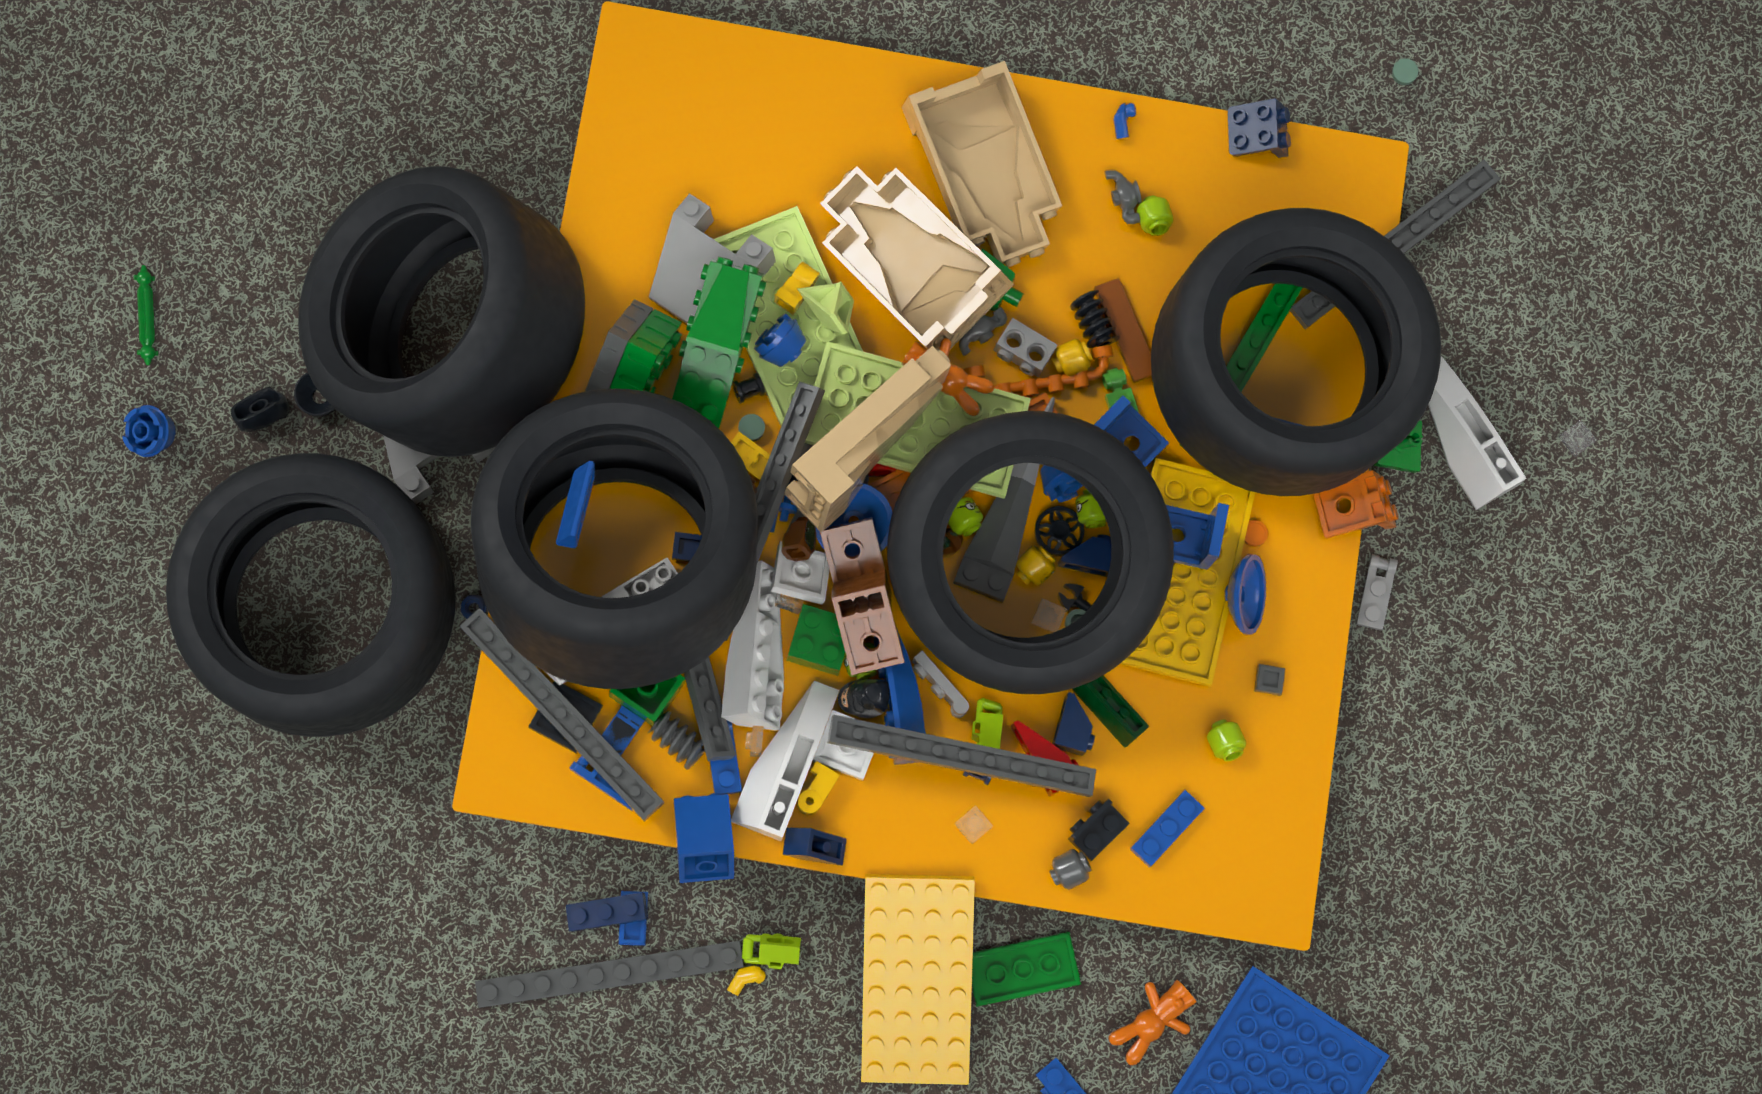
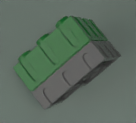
[585,299,682,393]

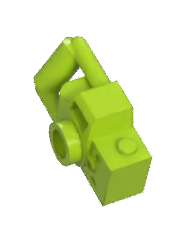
[971,698,1003,749]
[742,933,801,969]

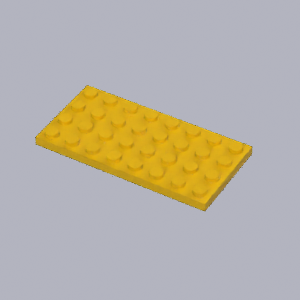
[1120,457,1255,687]
[861,874,975,1085]

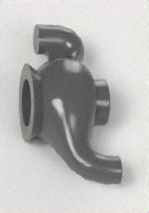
[1105,170,1142,224]
[959,307,1007,356]

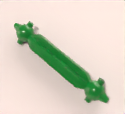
[133,265,158,366]

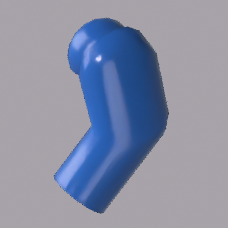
[1114,103,1136,139]

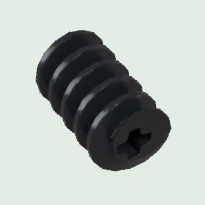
[1070,290,1120,348]

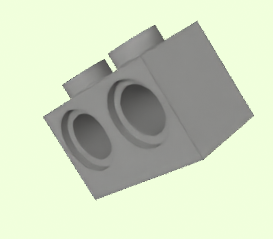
[994,318,1057,377]

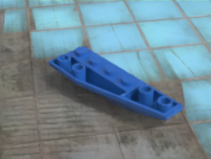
[874,631,926,765]

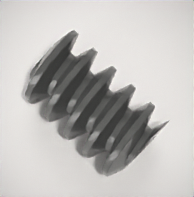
[648,710,705,770]

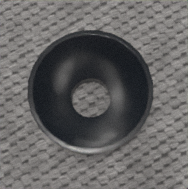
[294,372,336,417]

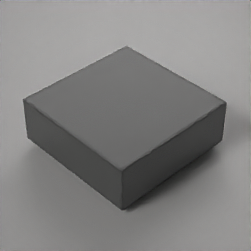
[1254,664,1285,696]

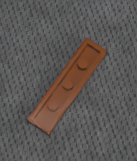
[1094,278,1152,383]

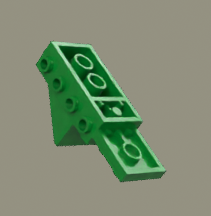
[672,256,767,428]

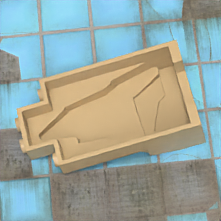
[902,61,1062,267]
[820,167,1014,351]
[785,346,951,533]

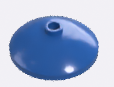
[816,483,893,557]
[1225,554,1266,635]

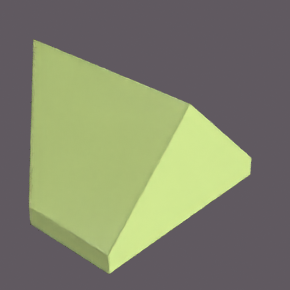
[797,281,854,334]

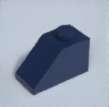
[1058,534,1111,577]
[1052,692,1095,756]
[783,828,847,866]

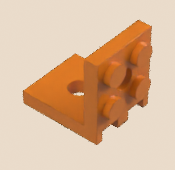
[1313,470,1399,539]

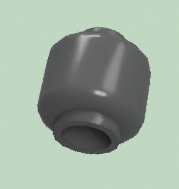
[1049,849,1092,890]

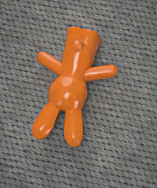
[902,338,994,416]
[1108,980,1197,1065]

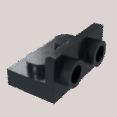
[1068,799,1130,862]

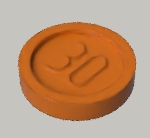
[1244,520,1268,547]

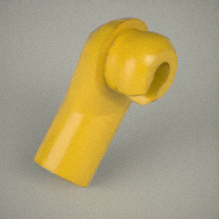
[727,965,766,996]

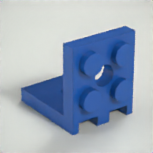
[1094,395,1169,468]
[1166,503,1229,570]

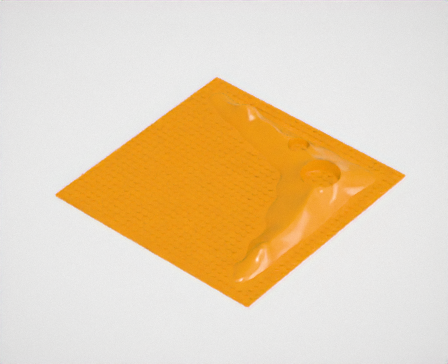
[452,1,1409,951]

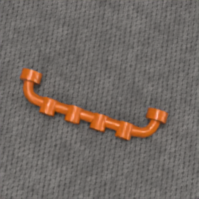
[963,345,1113,397]

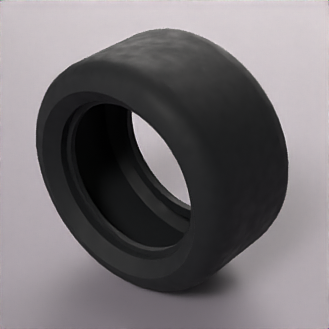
[298,166,585,457]
[1151,208,1441,496]
[471,388,758,689]
[887,411,1174,694]
[166,453,456,737]

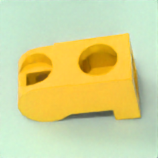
[774,261,820,315]
[797,761,840,815]

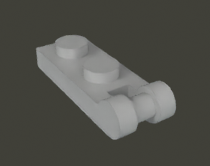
[1356,554,1398,631]
[912,651,969,718]

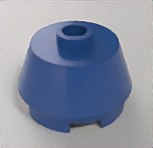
[754,314,806,367]
[122,405,176,457]
[1040,465,1083,503]

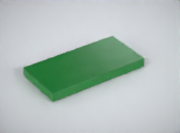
[972,932,1081,1007]

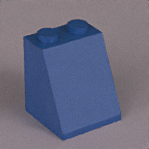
[674,793,734,883]

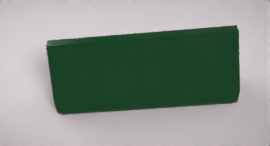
[1072,675,1149,747]

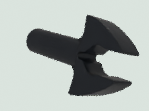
[1058,584,1092,612]

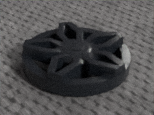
[1034,506,1085,556]

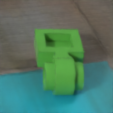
[1102,368,1139,412]

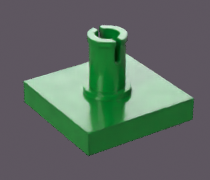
[1373,420,1423,473]

